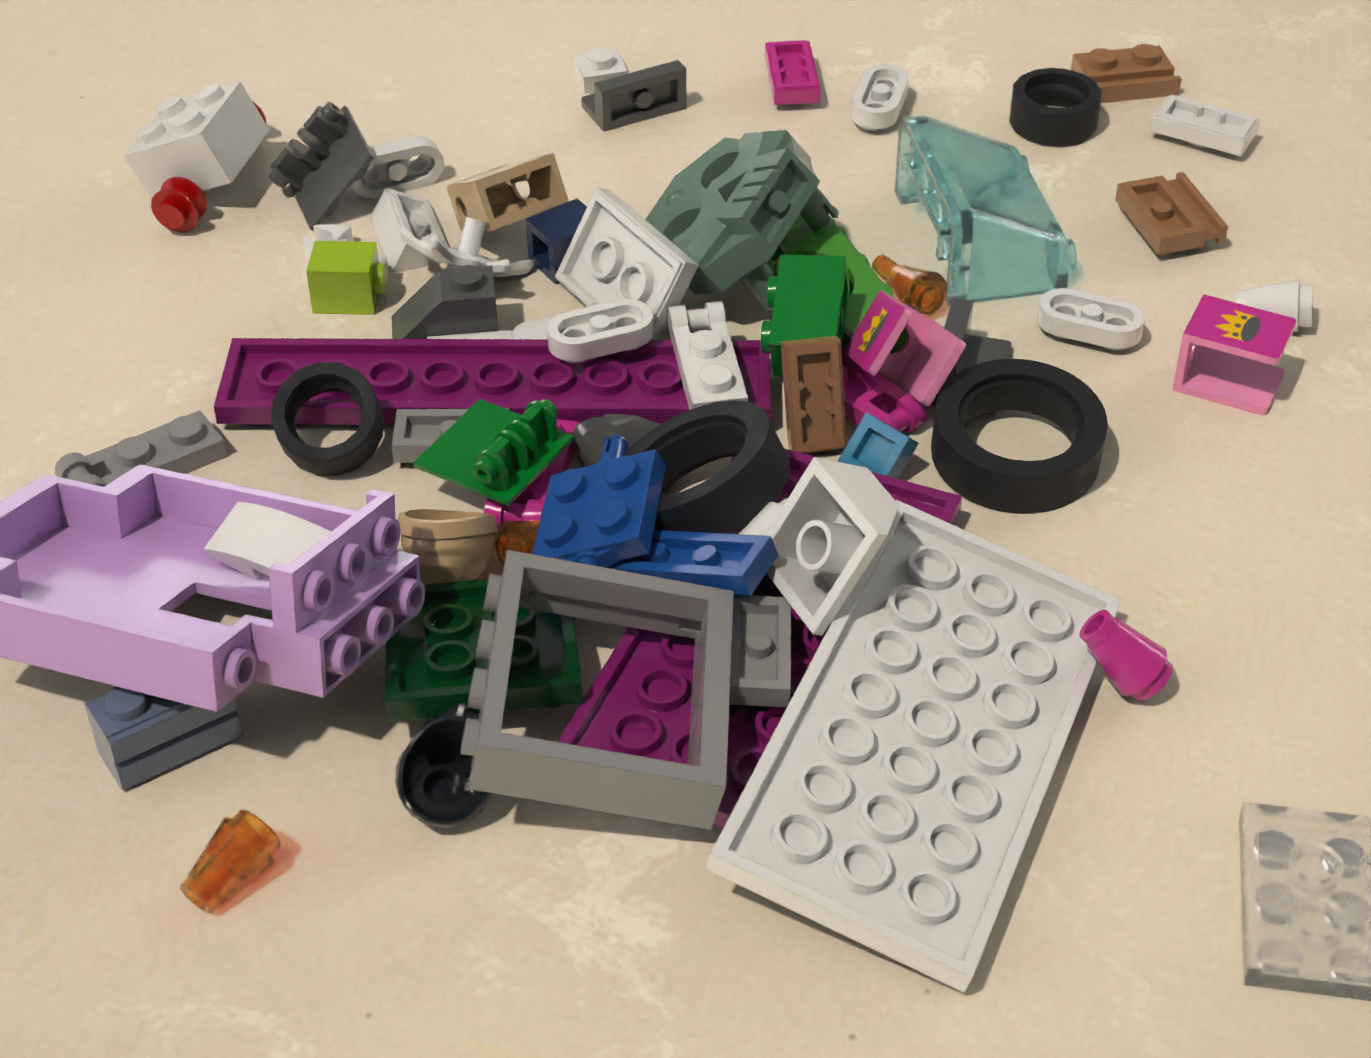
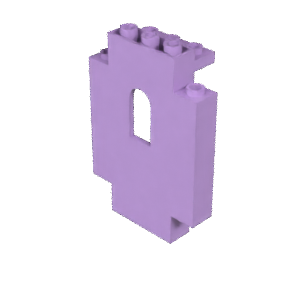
[0,464,425,712]

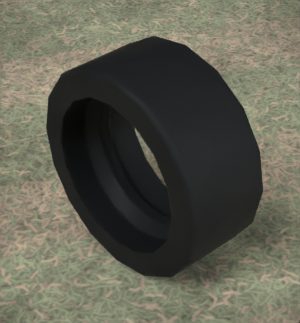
[1009,68,1101,146]
[271,362,384,476]

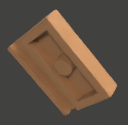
[1071,44,1182,103]
[1115,172,1228,255]

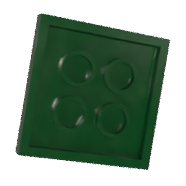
[386,579,583,721]

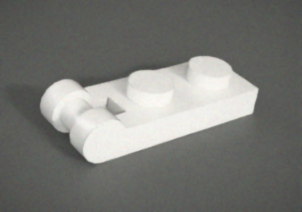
[667,301,748,410]

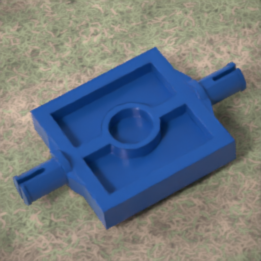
[532,434,666,568]

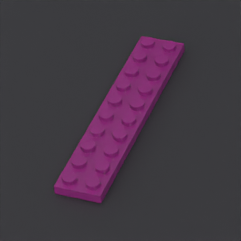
[213,338,771,426]

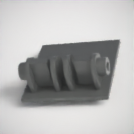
[269,101,374,231]

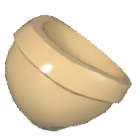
[398,509,499,585]

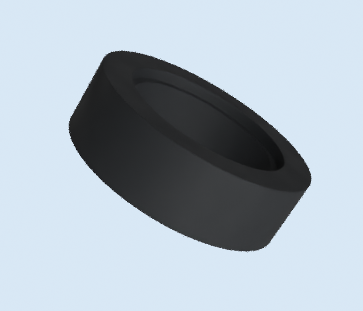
[931,359,1108,514]
[625,400,790,534]

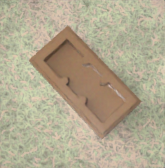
[781,335,847,454]

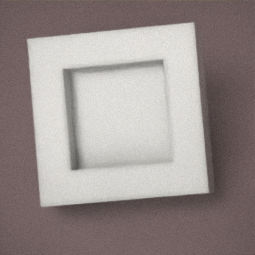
[573,48,628,94]

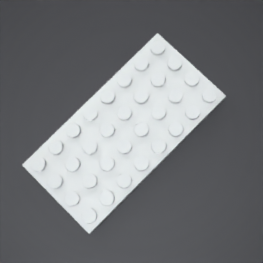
[705,500,1121,993]

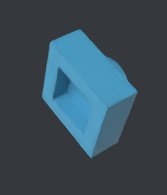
[838,412,919,479]

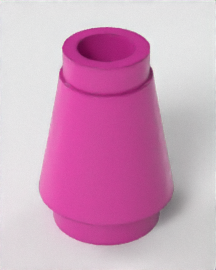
[1079,610,1173,701]

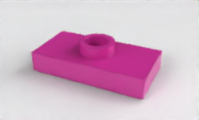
[765,40,821,105]

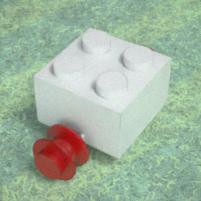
[124,82,270,232]

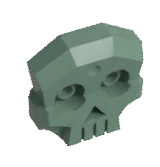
[645,130,839,311]

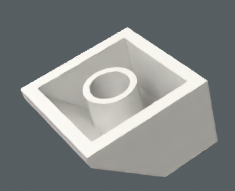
[765,457,899,636]

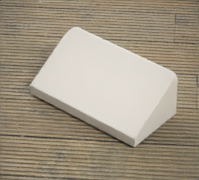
[371,188,447,272]

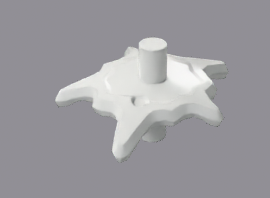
[399,217,534,277]

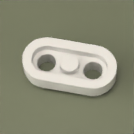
[851,64,909,132]
[351,136,444,199]
[1037,288,1145,351]
[547,299,654,363]

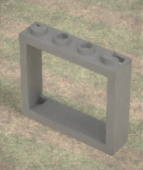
[460,550,734,830]

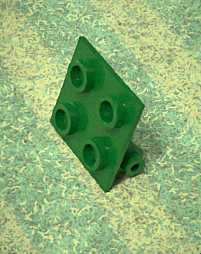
[413,399,574,506]

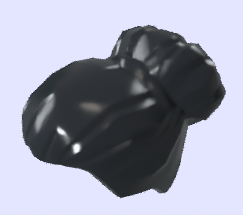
[395,702,493,828]

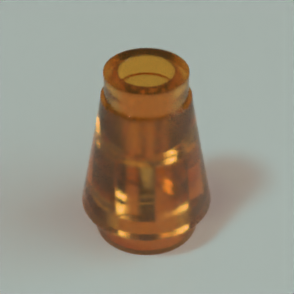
[180,809,281,914]

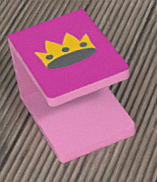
[843,290,966,406]
[1172,294,1296,415]

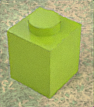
[306,241,388,315]

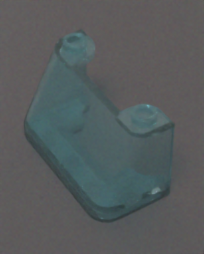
[894,115,1077,306]

